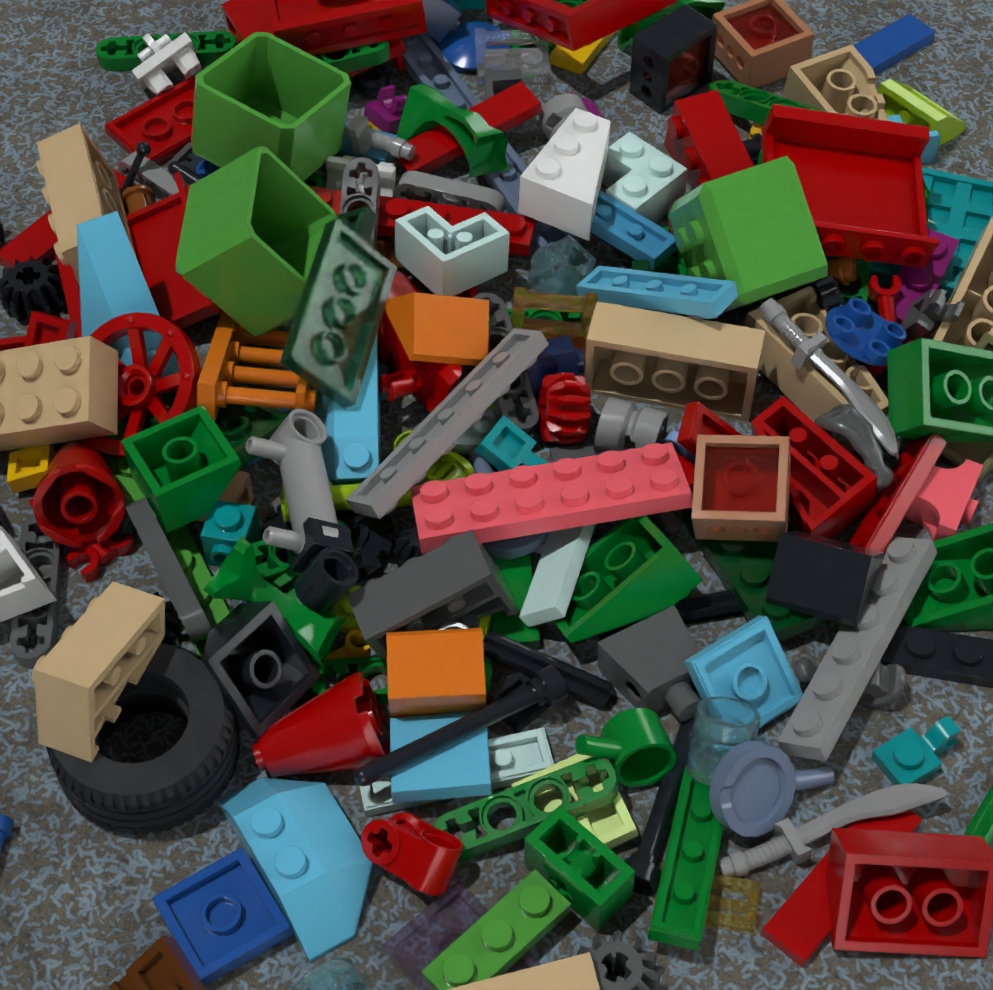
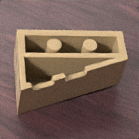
[32,581,165,763]

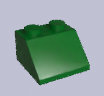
[121,405,241,533]

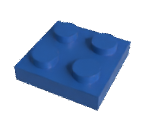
[152,847,293,986]

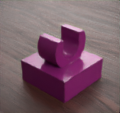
[364,85,407,134]

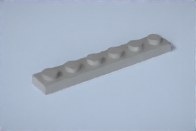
[345,328,549,519]
[777,536,937,761]

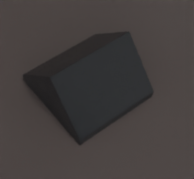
[766,530,885,627]

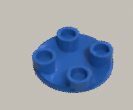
[438,21,510,73]
[825,298,907,366]

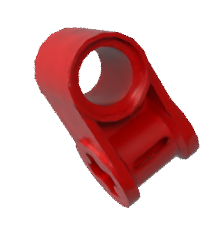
[361,812,463,896]

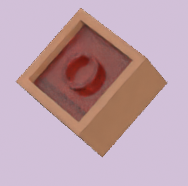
[712,0,814,88]
[691,434,791,542]

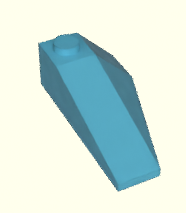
[76,211,180,378]
[314,324,381,485]

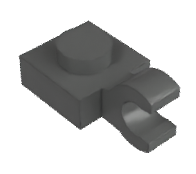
[901,289,965,342]

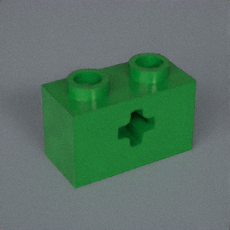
[524,805,635,931]

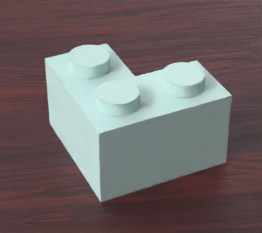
[602,132,688,224]
[395,206,510,296]

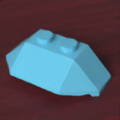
[217,778,374,963]

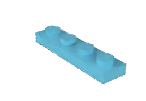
[576,265,738,319]

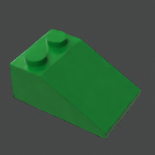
[887,338,993,443]
[553,515,703,643]
[905,523,993,631]

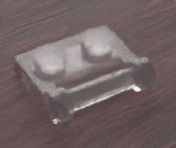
[474,27,551,87]

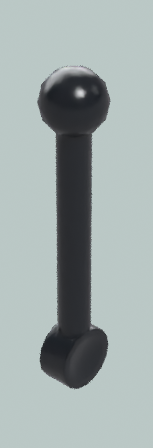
[120,141,151,210]

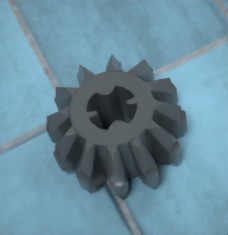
[577,929,661,990]

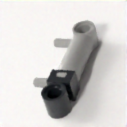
[246,409,359,613]

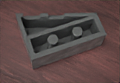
[347,530,520,659]

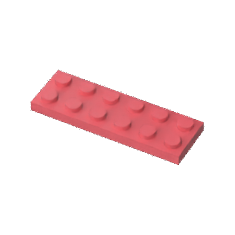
[410,442,692,554]

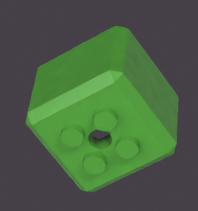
[191,32,351,182]
[175,146,340,336]
[668,156,828,314]

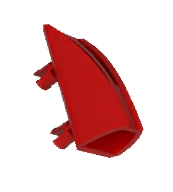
[333,268,462,413]

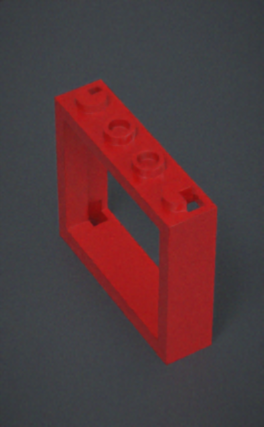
[485,0,677,51]

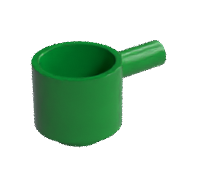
[575,708,676,787]

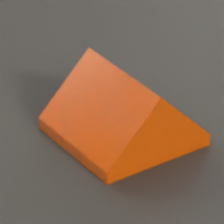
[383,292,489,366]
[386,628,486,718]

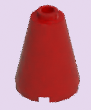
[32,440,125,547]
[252,671,390,778]

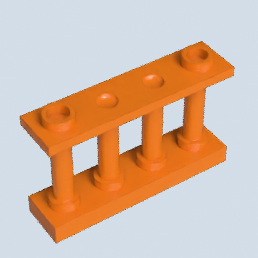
[197,311,329,422]

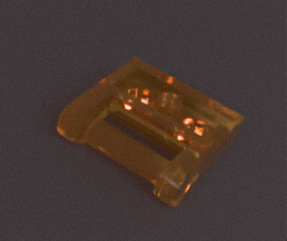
[511,286,598,359]

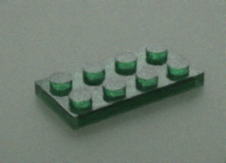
[280,218,397,409]

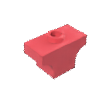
[904,459,983,541]

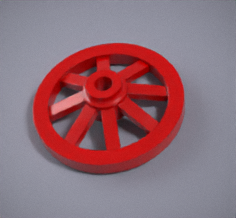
[82,312,201,459]

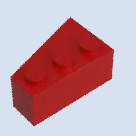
[664,89,754,189]
[751,395,877,539]

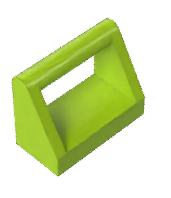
[878,79,967,147]

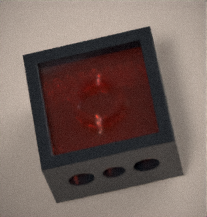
[629,4,718,114]

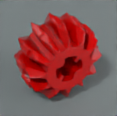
[537,372,592,444]

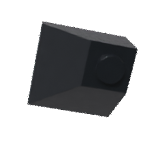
[202,601,321,738]

